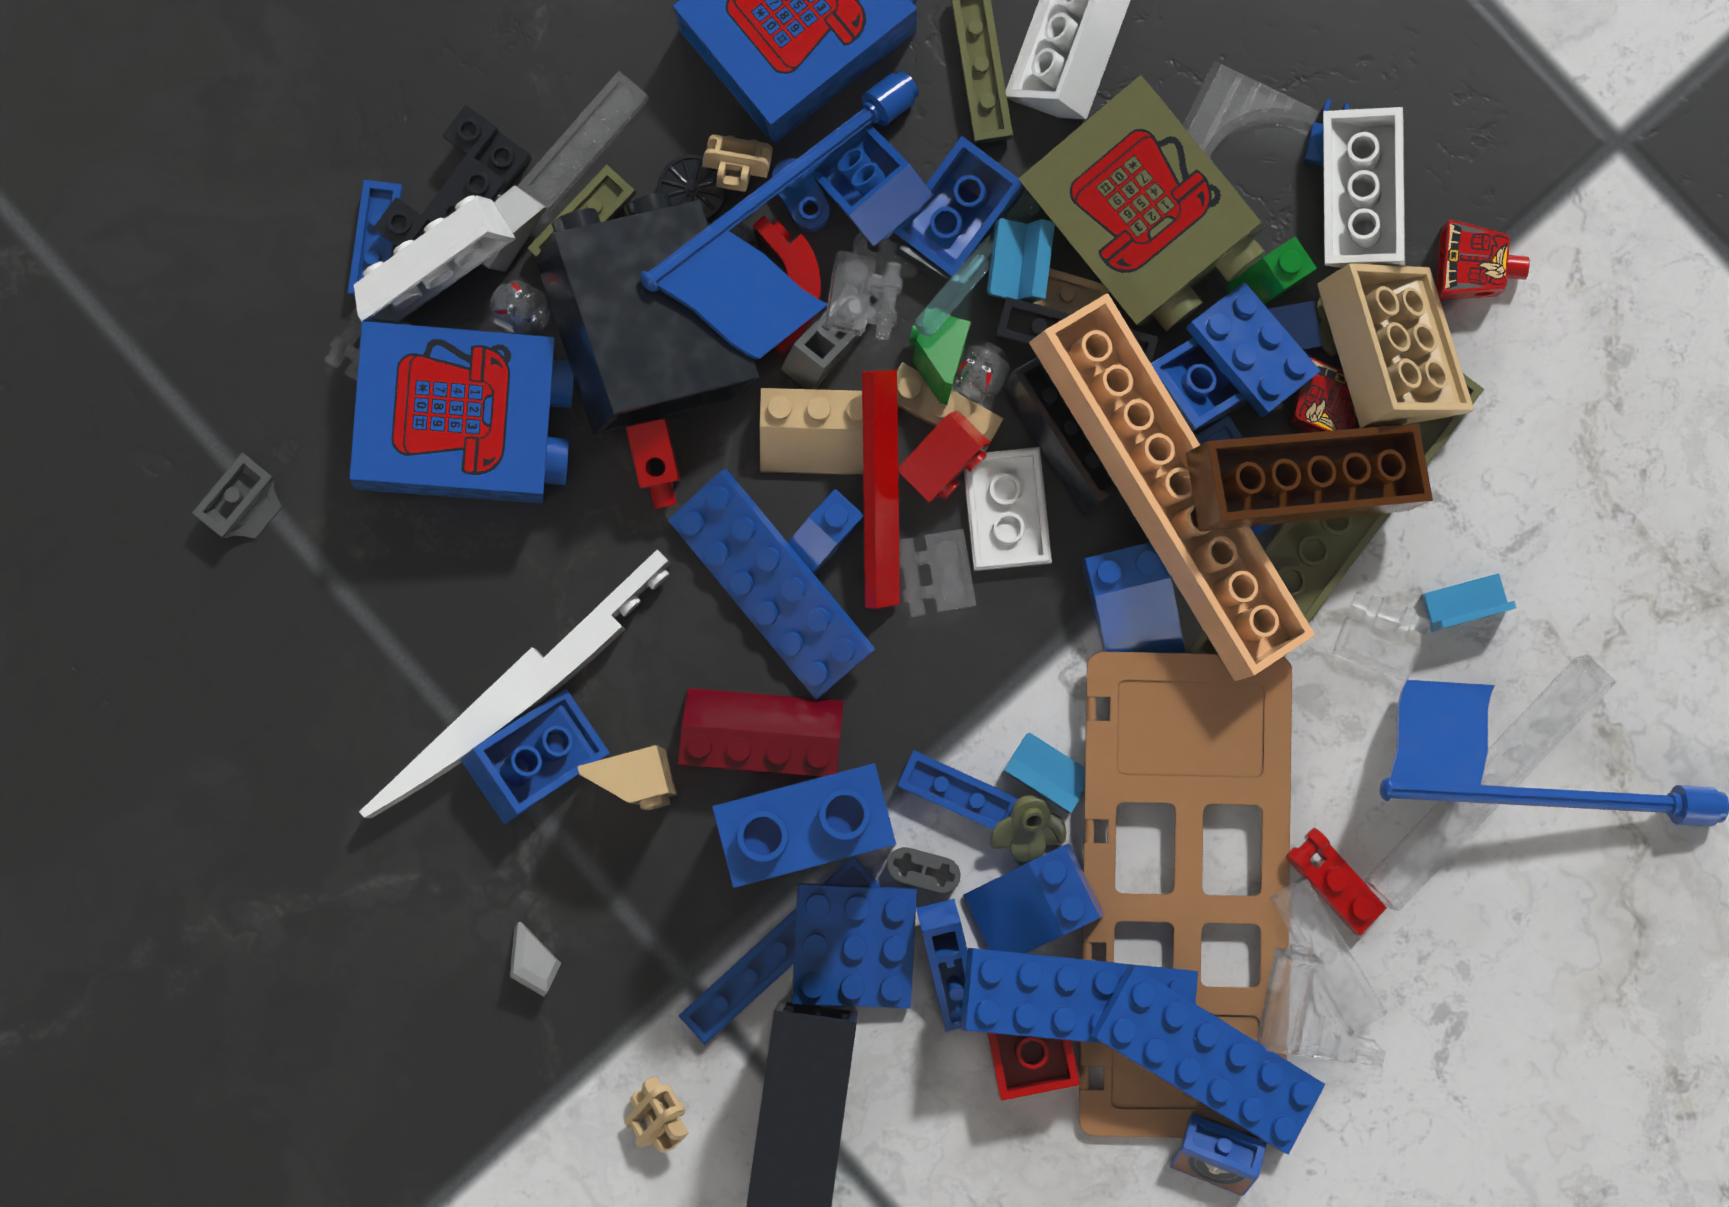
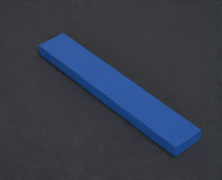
[678,856,880,1045]

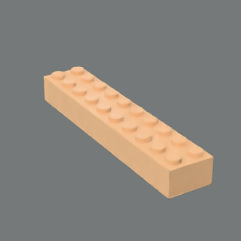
[1029,293,1315,681]

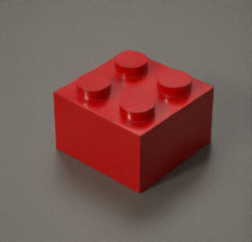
[986,1032,1080,1101]

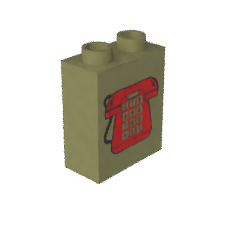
[1018,75,1266,333]

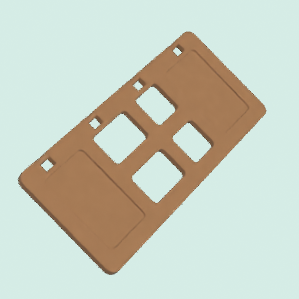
[1079,652,1292,1140]

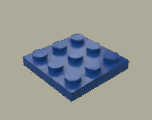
[791,883,917,1008]

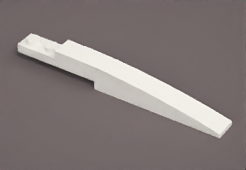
[359,549,671,818]

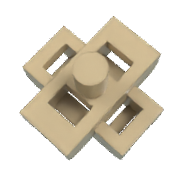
[702,134,773,192]
[624,1076,689,1152]

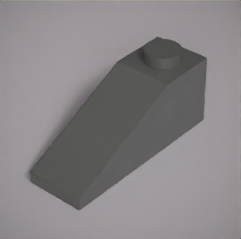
[781,277,889,390]

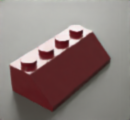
[678,688,844,778]

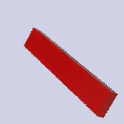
[862,370,900,609]

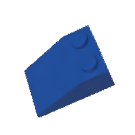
[809,124,934,246]
[894,136,1026,277]
[1151,338,1248,431]
[1081,542,1186,653]
[461,689,610,825]
[963,843,1104,953]

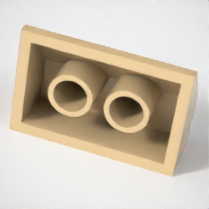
[760,388,863,475]
[577,745,678,810]

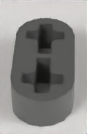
[887,847,961,893]

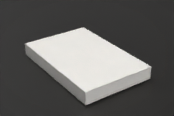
[964,447,1052,571]

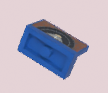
[1170,1113,1267,1196]

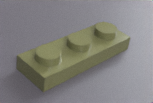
[528,165,636,257]

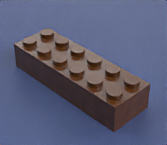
[1186,423,1433,531]

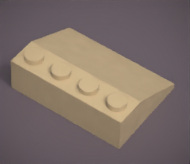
[1317,263,1474,428]

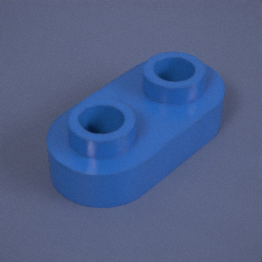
[772,158,830,232]

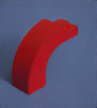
[752,216,821,359]

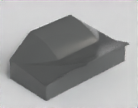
[192,453,282,539]

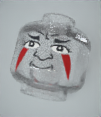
[490,279,551,335]
[955,342,1011,403]

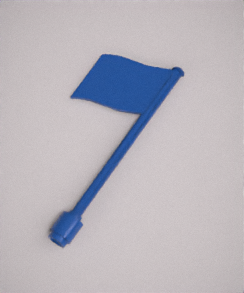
[640,71,919,360]
[1379,680,1729,826]

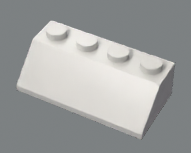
[1006,0,1131,119]
[1323,107,1405,268]
[354,195,516,324]

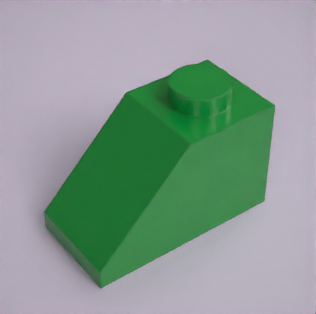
[1224,236,1317,307]
[908,309,971,405]

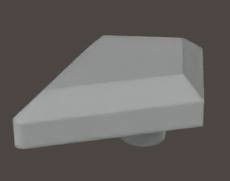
[510,922,561,997]

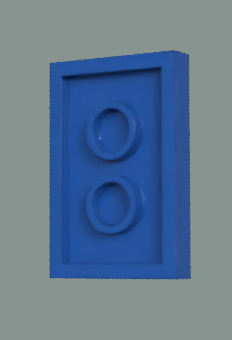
[1186,282,1320,418]

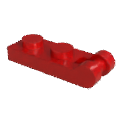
[1286,828,1387,935]

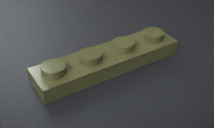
[951,0,1013,145]

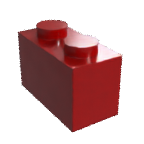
[898,410,991,502]

